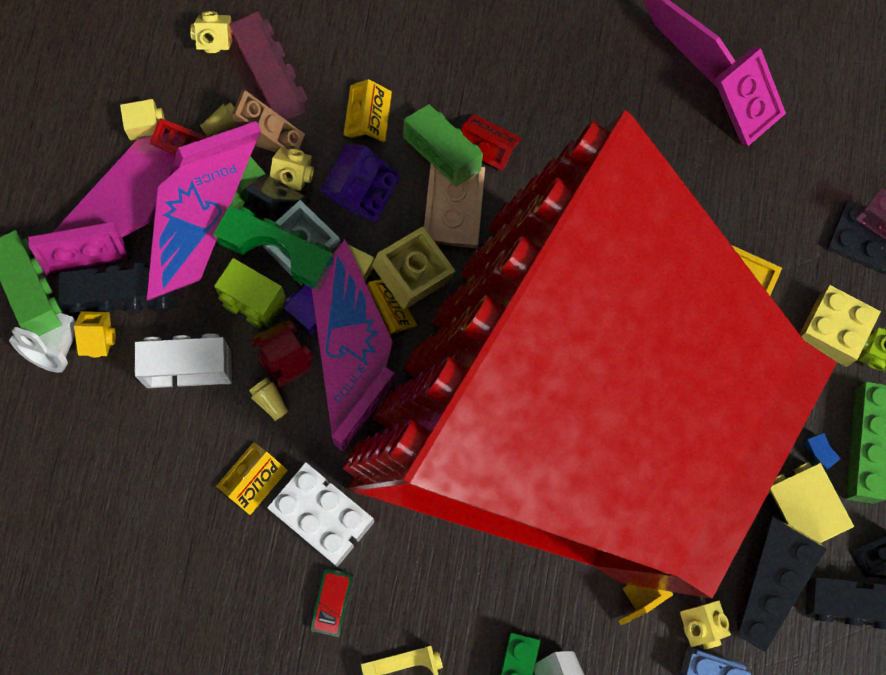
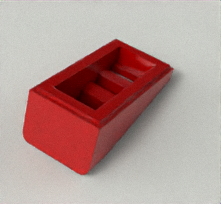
[150,118,208,156]

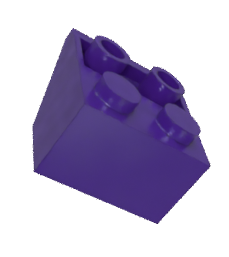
[320,145,401,222]

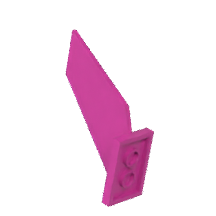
[644,0,786,146]
[28,129,192,275]

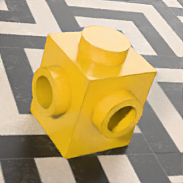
[74,312,116,358]

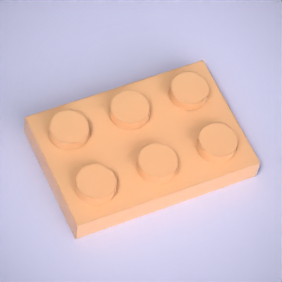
[424,164,485,248]

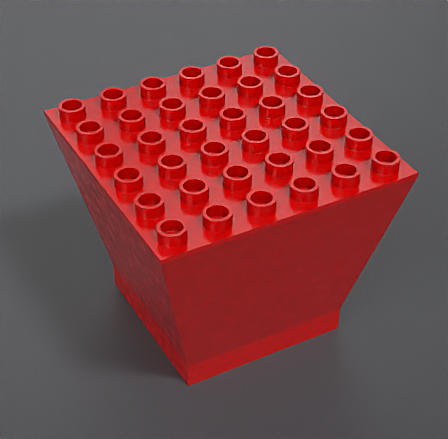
[342,110,837,598]

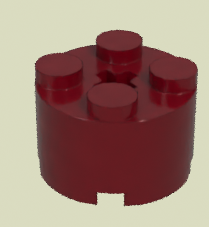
[251,321,313,388]

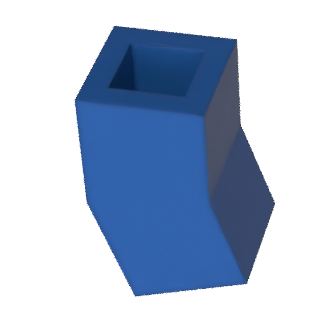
[803,433,840,471]

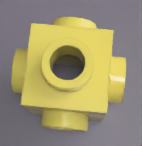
[191,11,232,53]
[270,147,314,191]
[680,600,731,650]

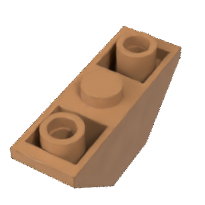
[232,90,305,153]

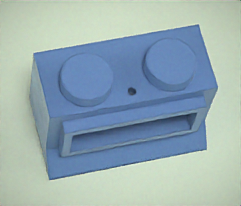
[680,646,751,675]

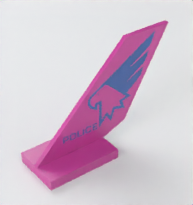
[146,121,261,301]
[312,240,394,451]

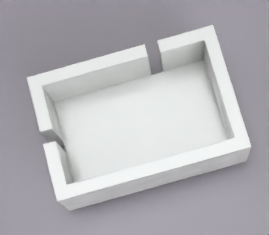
[135,334,232,388]
[268,463,375,567]

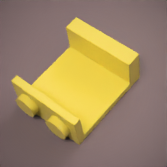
[767,462,854,543]

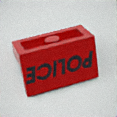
[461,114,521,171]

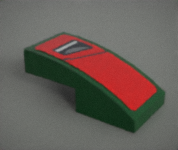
[310,568,354,637]

